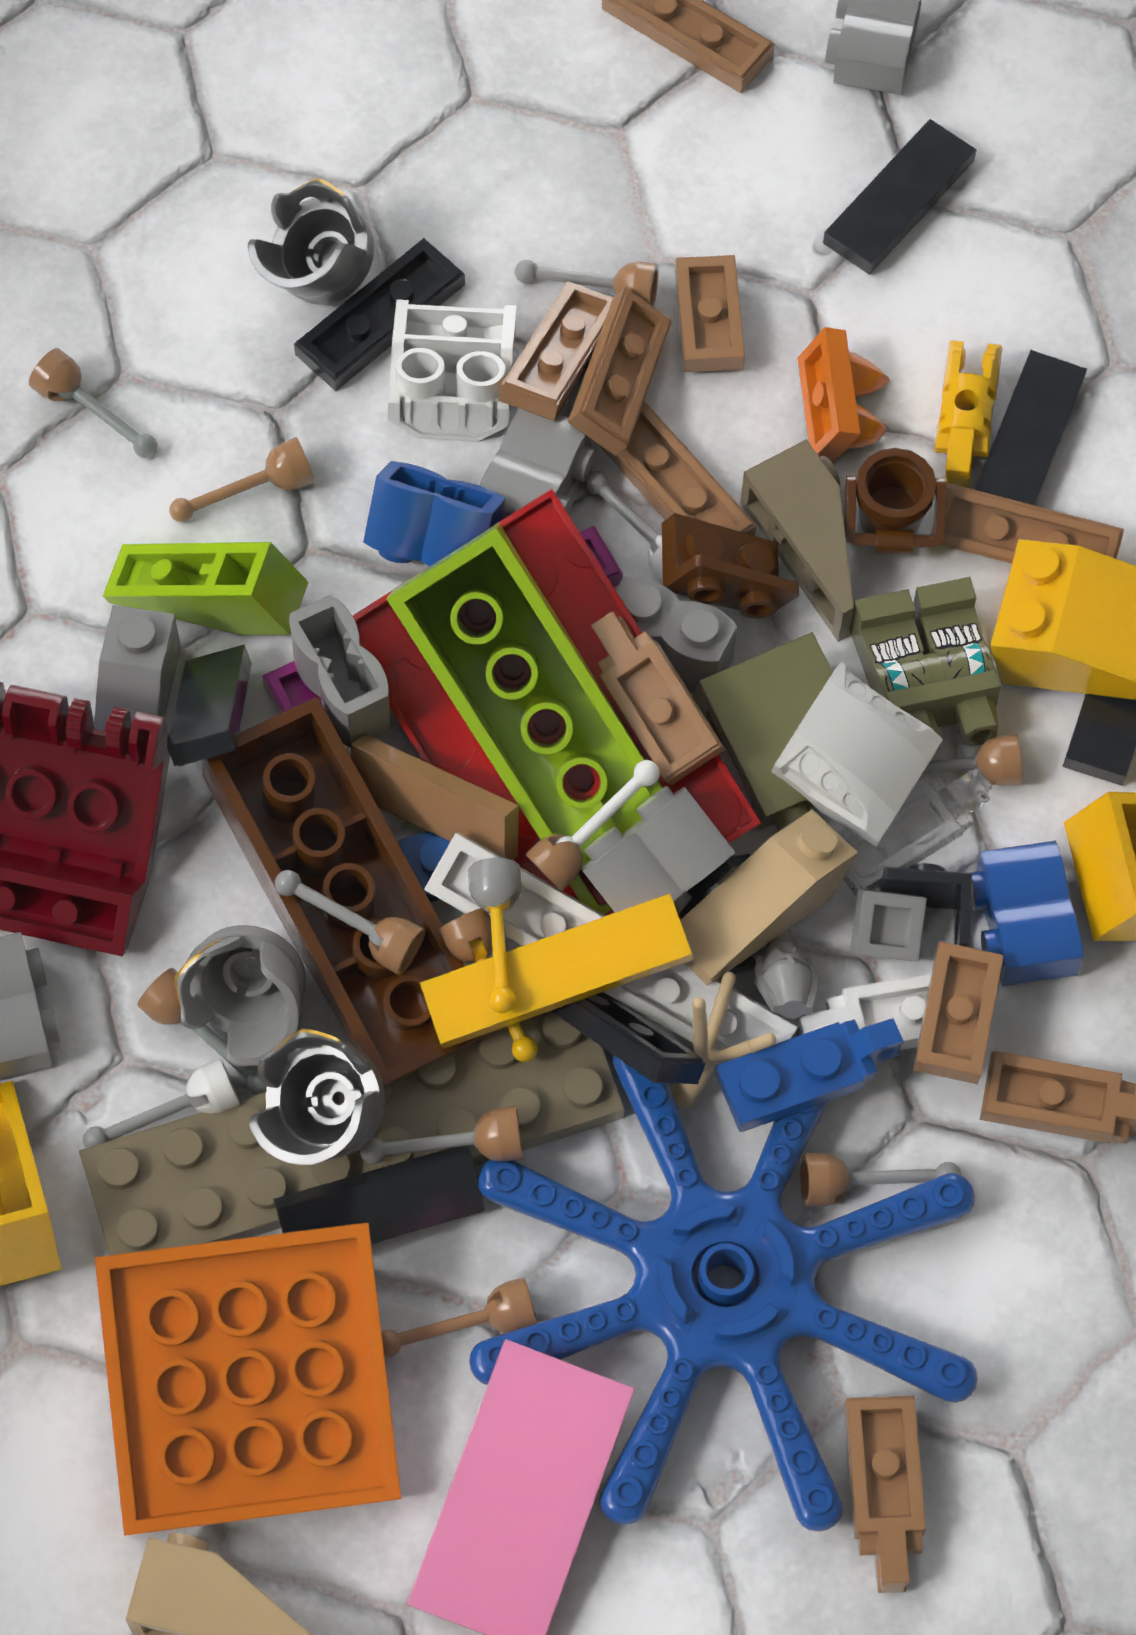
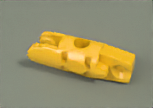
[934,340,1003,488]

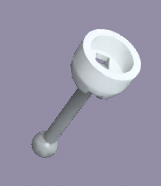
[585,471,663,581]
[83,1058,240,1148]

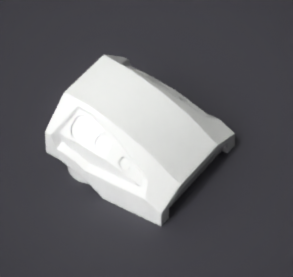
[388,299,516,441]
[771,661,943,847]

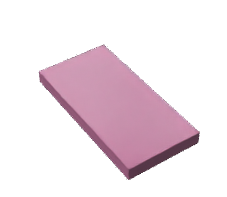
[406,1339,635,1635]

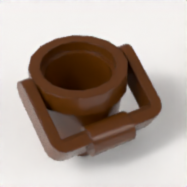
[844,448,946,555]

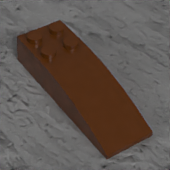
[202,697,498,1088]

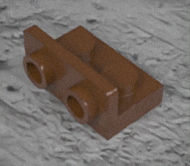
[661,513,799,619]

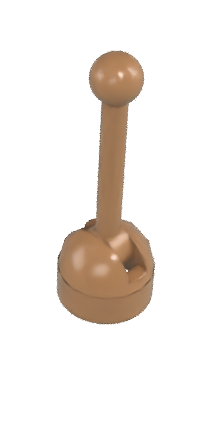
[169,437,315,522]
[382,1277,537,1357]

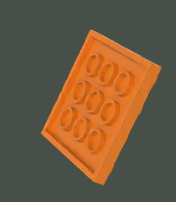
[94,1223,401,1536]

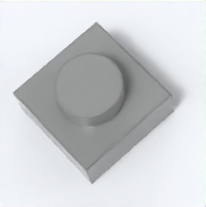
[850,888,927,962]

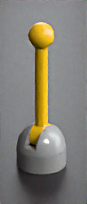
[468,857,522,1013]

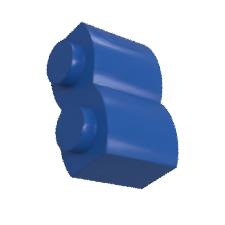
[363,461,506,566]
[970,840,1084,986]

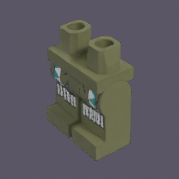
[850,577,1001,751]

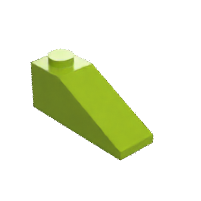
[103,542,309,635]

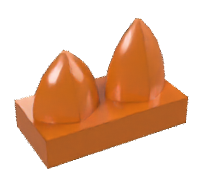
[797,327,890,464]

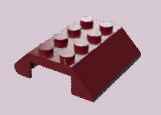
[0,682,170,957]

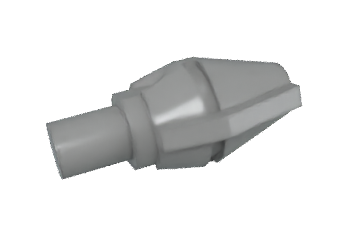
[753,928,819,1019]

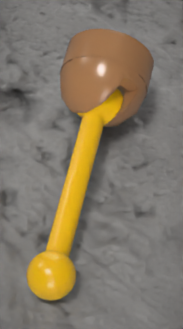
[439,907,538,1062]

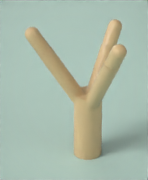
[672,972,776,1108]

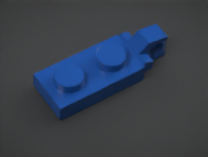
[715,1018,904,1132]

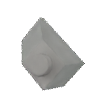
[94,605,181,730]

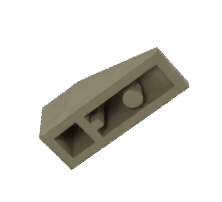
[740,439,854,642]

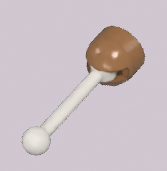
[525,760,660,892]

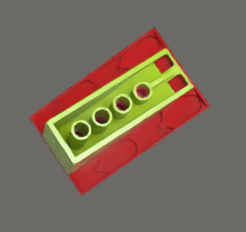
[352,489,761,916]

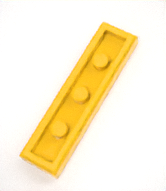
[420,893,694,1049]

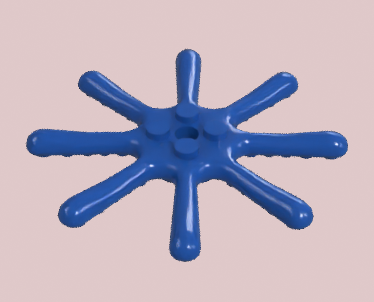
[469,1055,978,1532]

